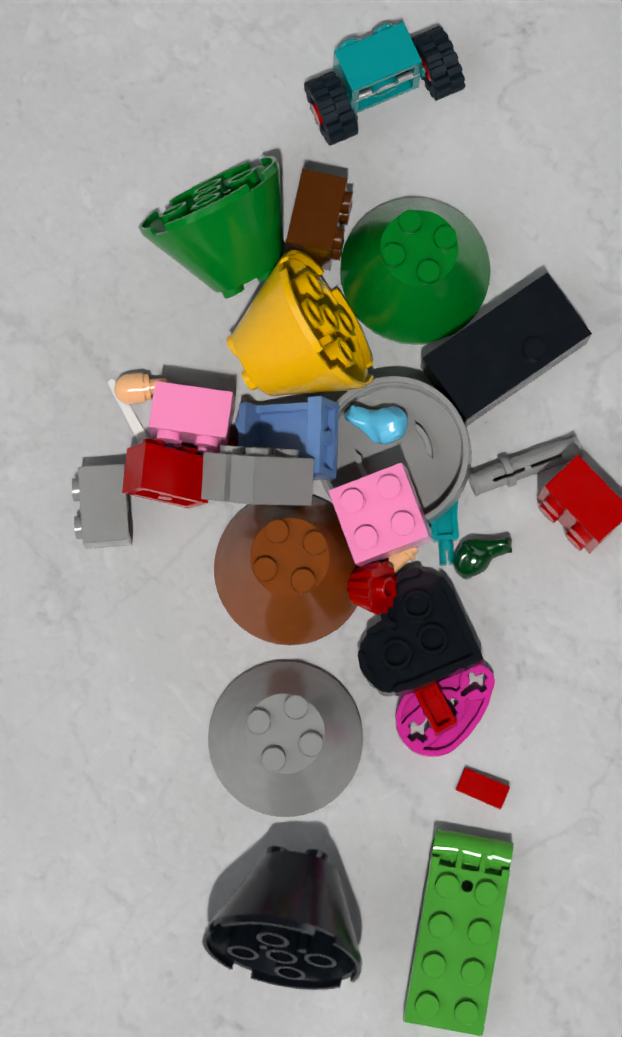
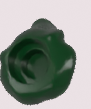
[453,537,512,580]

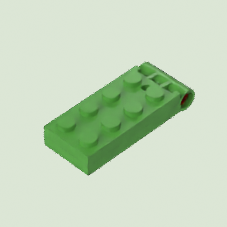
[403,828,514,1036]

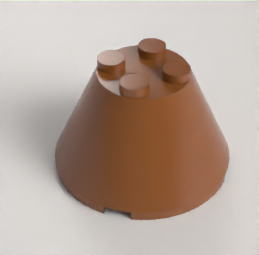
[214,496,359,646]

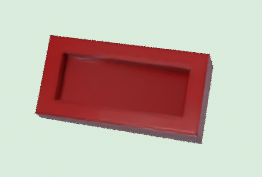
[414,683,457,736]
[455,768,510,810]

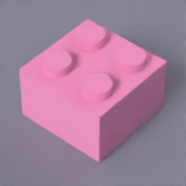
[149,381,235,454]
[328,463,434,567]

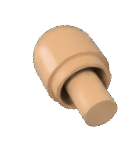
[114,372,167,404]

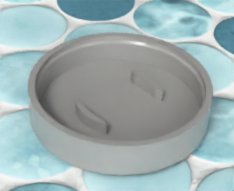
[321,376,472,525]

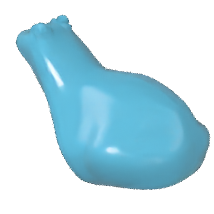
[344,405,408,444]

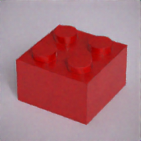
[537,455,622,554]

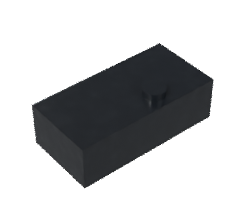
[420,273,592,427]

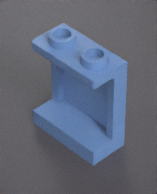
[236,396,339,481]

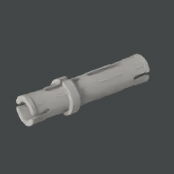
[468,435,583,496]

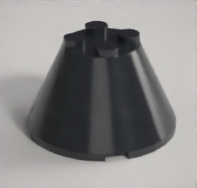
[202,846,362,990]

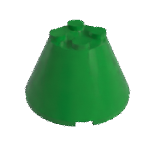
[139,156,282,299]
[340,197,490,345]

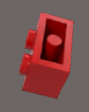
[122,439,208,509]

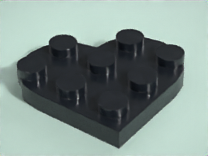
[358,568,484,697]

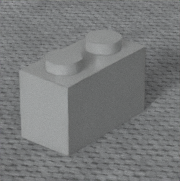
[72,464,132,549]

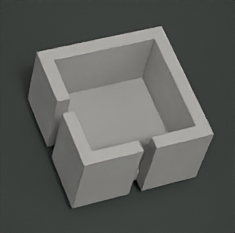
[201,445,314,506]

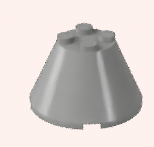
[208,661,363,817]

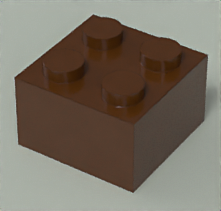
[286,169,353,271]

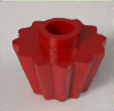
[347,561,397,615]

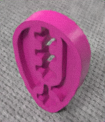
[395,665,495,757]

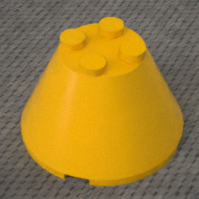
[226,250,374,396]

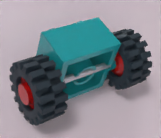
[304,22,465,146]

